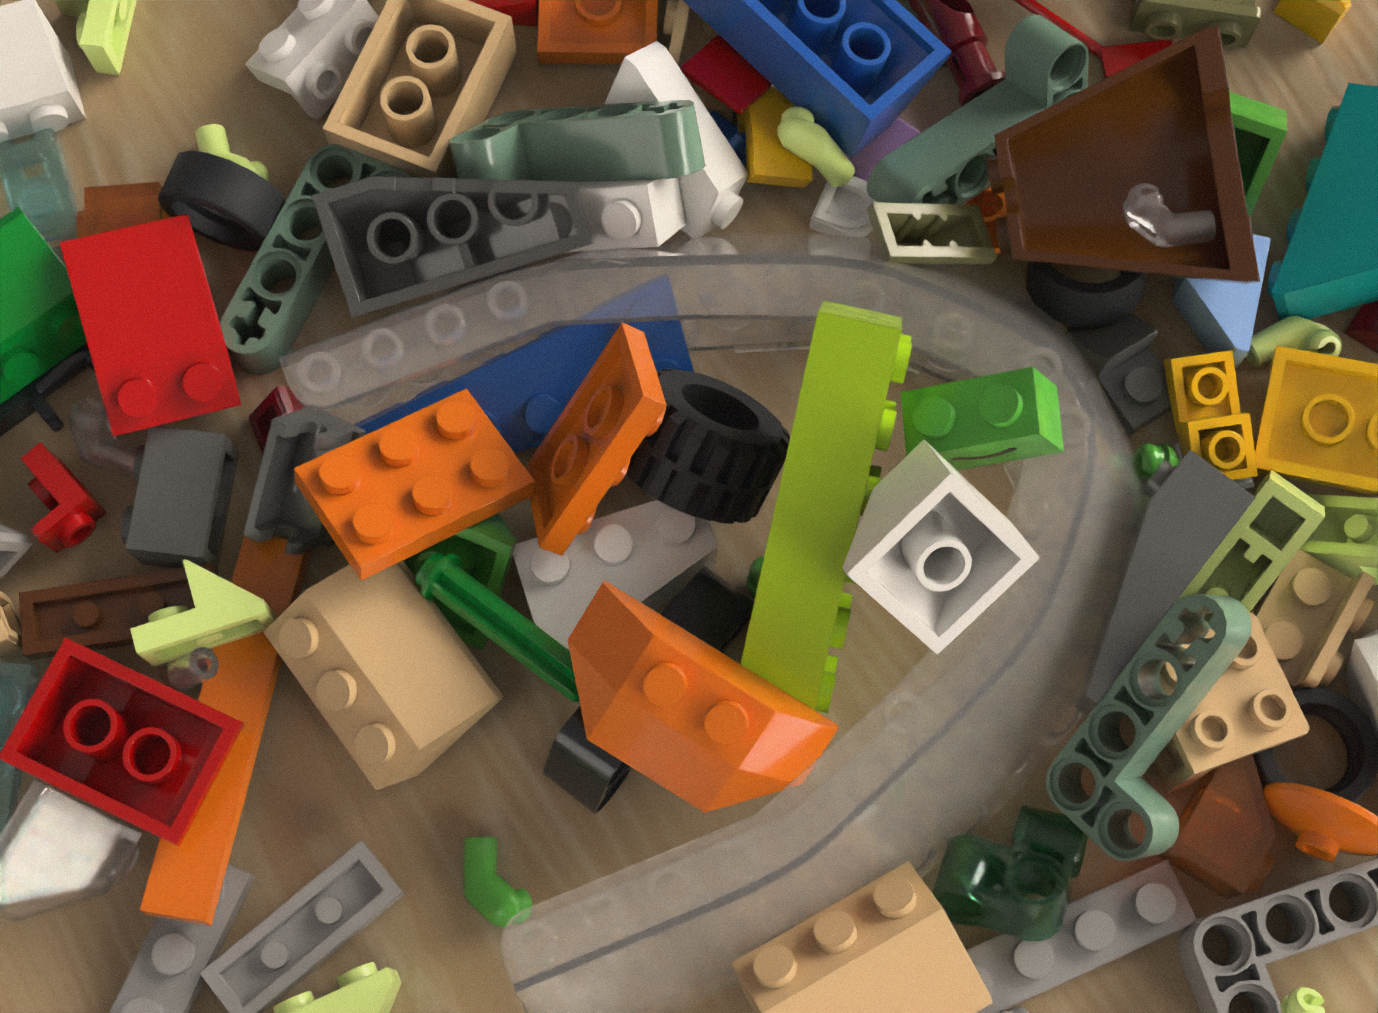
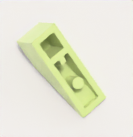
[1174,469,1325,624]

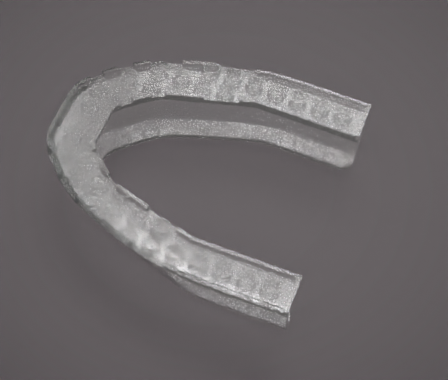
[278,232,1150,1013]

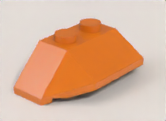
[568,580,839,813]

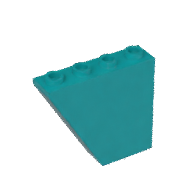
[1267,83,1378,321]

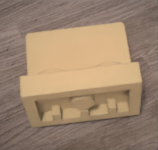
[1154,612,1310,793]

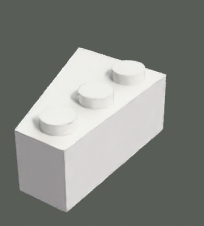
[513,500,718,651]

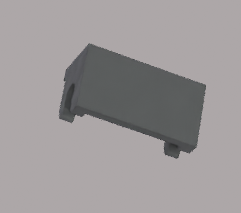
[243,405,366,555]

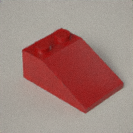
[59,214,242,437]
[0,638,244,847]

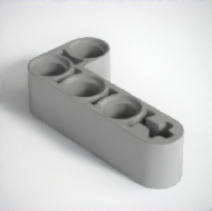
[1177,857,1378,1013]

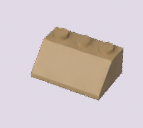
[263,561,504,790]
[731,861,993,1013]

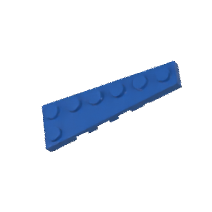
[353,276,694,453]

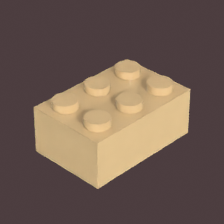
[322,0,517,178]

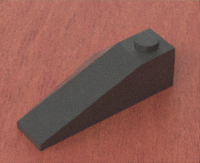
[312,176,594,318]
[1074,450,1256,715]

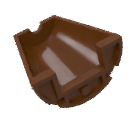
[987,25,1260,284]

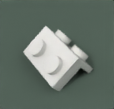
[245,0,379,119]

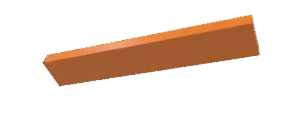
[140,536,311,926]

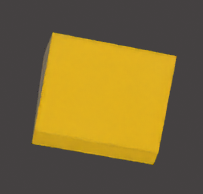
[1273,0,1352,44]

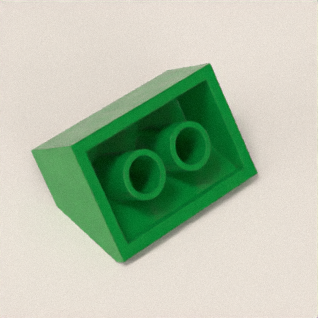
[0,206,87,404]

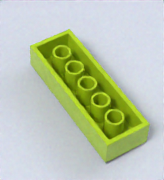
[741,300,912,714]

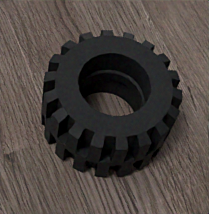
[626,369,790,524]

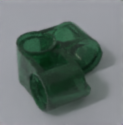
[932,805,1088,941]

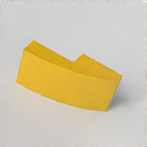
[737,86,813,188]
[1163,350,1258,480]

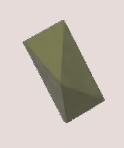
[867,202,997,265]

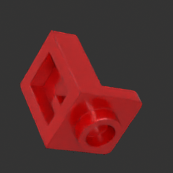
[20,442,107,553]

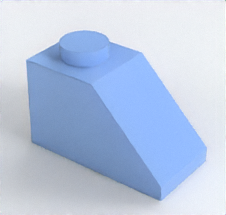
[1168,234,1271,369]

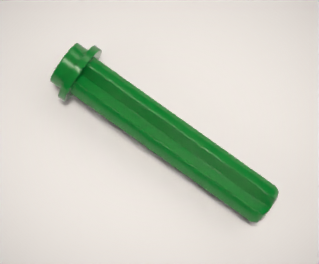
[415,552,579,702]

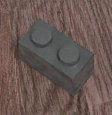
[121,426,239,569]

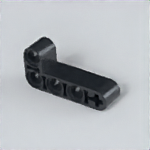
[543,566,754,814]

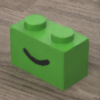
[901,367,1064,471]

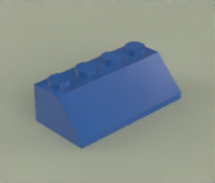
[683,0,952,159]

